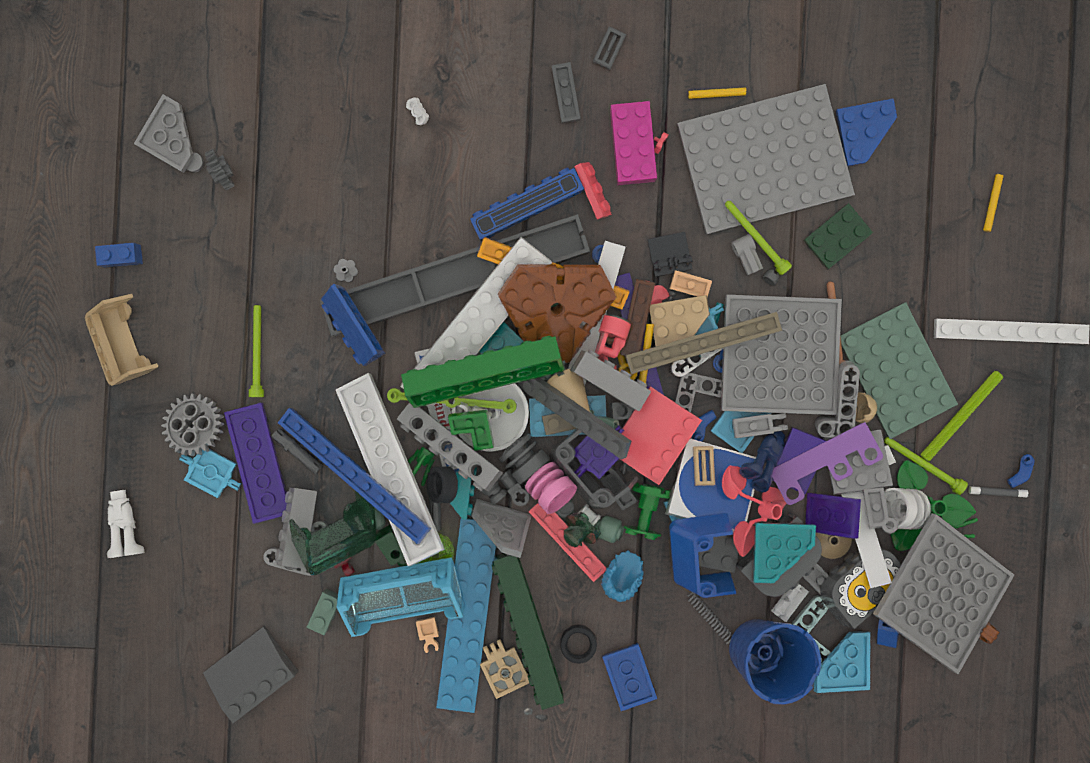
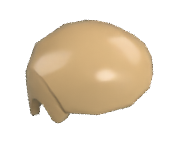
[849,392,877,423]

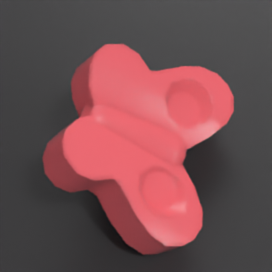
[654,132,669,154]

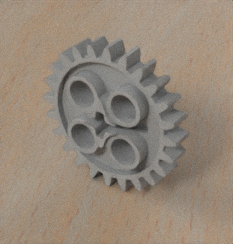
[161,394,224,456]

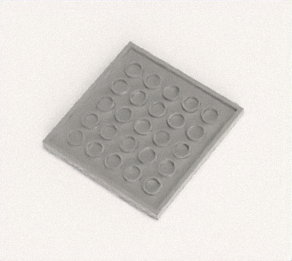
[721,295,842,415]
[873,513,1014,674]

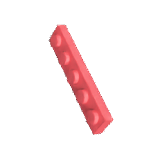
[528,503,607,582]

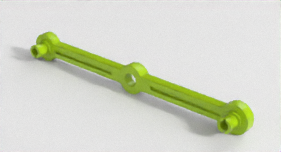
[387,388,517,414]

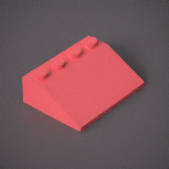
[620,386,702,485]

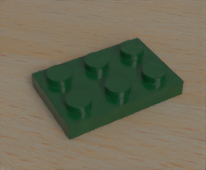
[803,203,873,270]

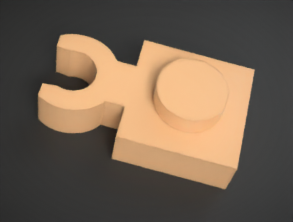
[416,617,439,653]

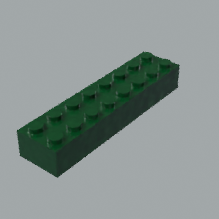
[491,553,564,710]

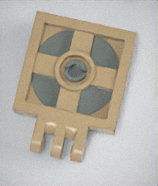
[480,639,529,699]

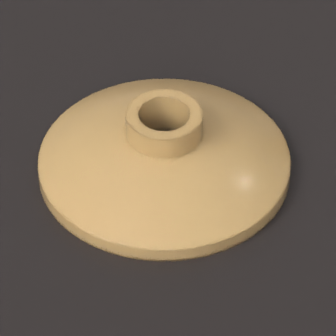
[815,533,852,559]

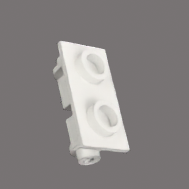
[771,584,809,622]

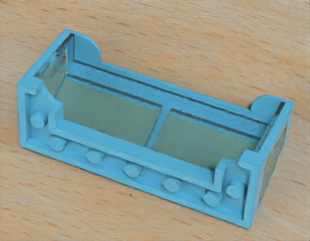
[337,557,464,637]

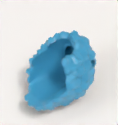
[601,550,644,602]

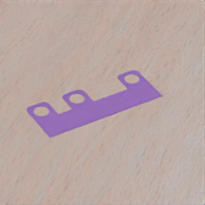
[772,422,883,505]

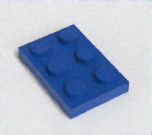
[602,643,657,711]

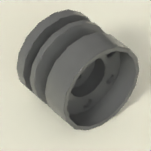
[499,433,550,484]

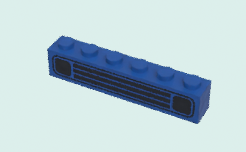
[470,168,584,242]

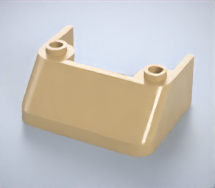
[85,294,158,386]

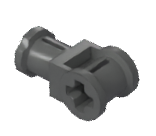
[498,469,530,506]

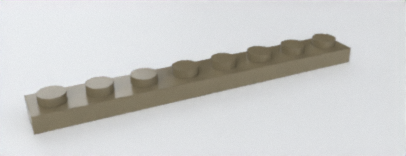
[626,312,782,374]

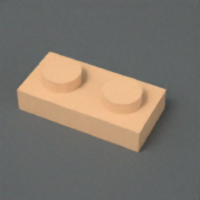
[669,270,712,297]

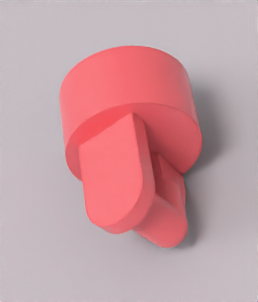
[595,314,631,358]

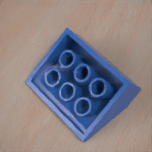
[321,284,386,366]

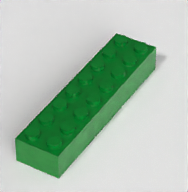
[401,336,564,408]

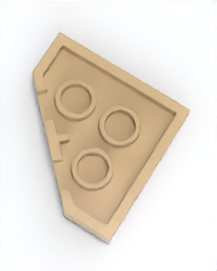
[650,295,710,347]

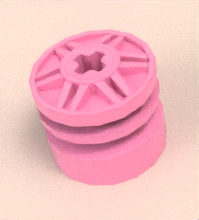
[525,462,577,514]

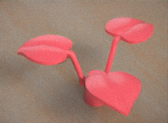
[722,465,787,557]

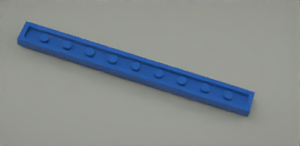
[278,408,431,544]

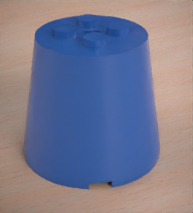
[729,619,821,704]

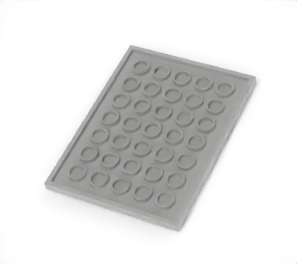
[677,84,855,235]

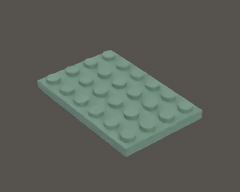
[840,302,958,439]

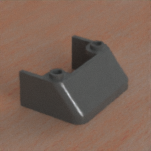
[550,429,639,509]

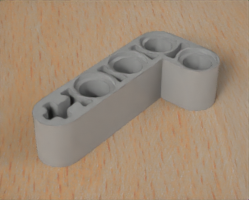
[814,361,860,438]

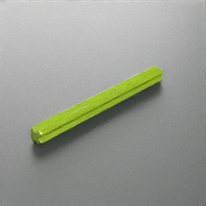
[921,371,1003,461]

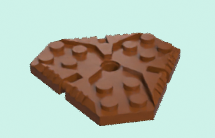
[498,264,616,363]

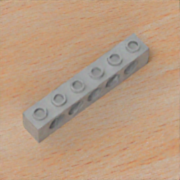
[397,402,503,491]

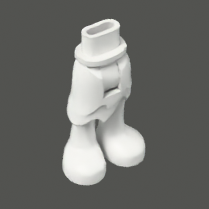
[107,490,145,558]

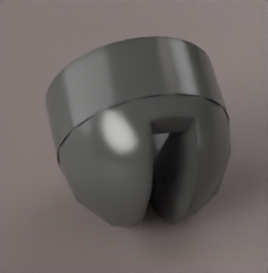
[762,269,779,286]

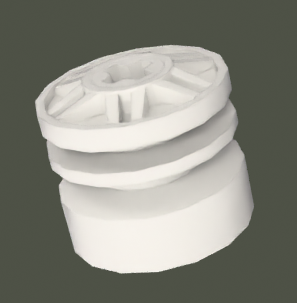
[884,488,931,530]

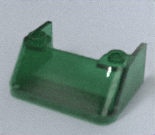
[289,491,376,575]

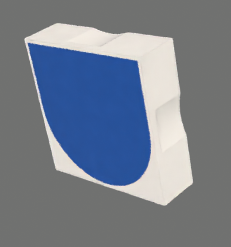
[665,439,756,532]

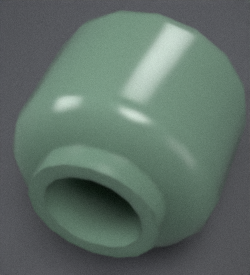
[595,515,624,543]

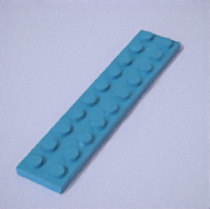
[437,518,496,713]

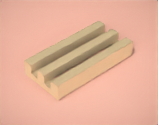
[693,446,715,486]

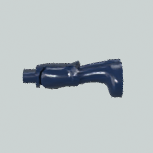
[739,431,785,493]

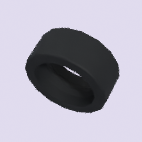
[427,466,458,503]
[560,625,597,664]

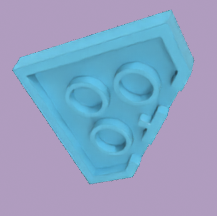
[814,631,870,693]

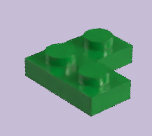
[448,410,494,451]

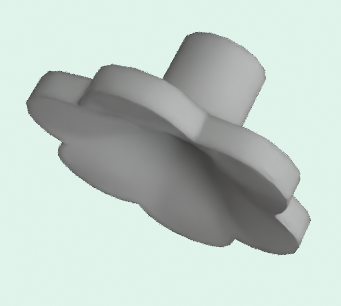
[334,259,358,282]

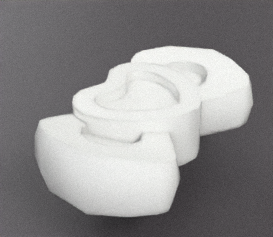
[406,97,429,125]

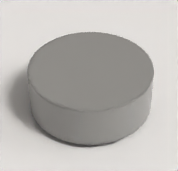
[187,152,204,172]

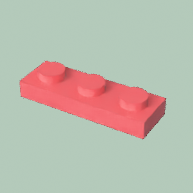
[574,162,612,219]

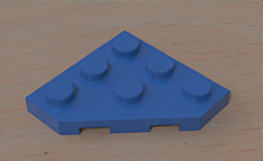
[836,98,897,167]

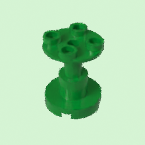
[623,482,671,540]

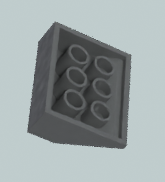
[203,626,299,723]

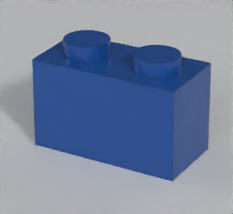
[95,243,143,268]

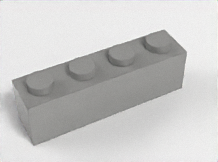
[570,349,651,411]
[275,488,317,569]

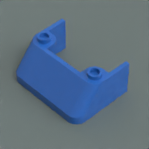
[669,513,736,598]

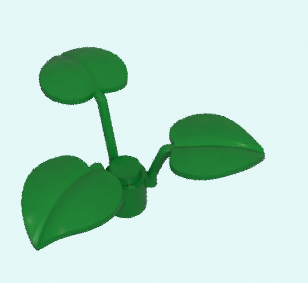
[891,460,976,551]

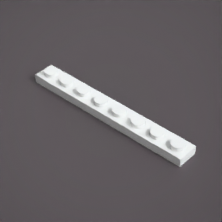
[934,319,1090,344]

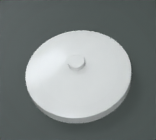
[452,383,529,451]

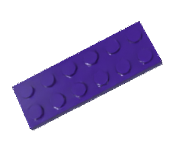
[224,403,287,524]

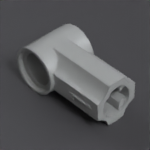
[731,234,763,275]

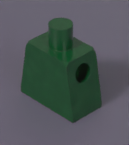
[375,524,407,567]

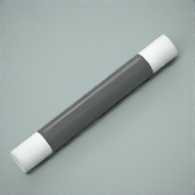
[968,486,1028,498]

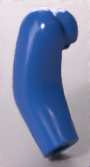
[691,410,717,442]
[1007,454,1034,488]

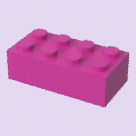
[610,101,657,185]

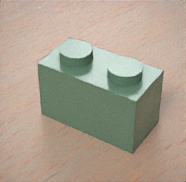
[306,588,338,635]

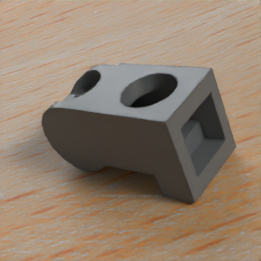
[609,402,634,420]

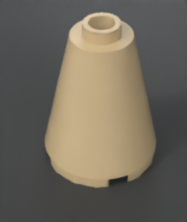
[547,369,590,412]

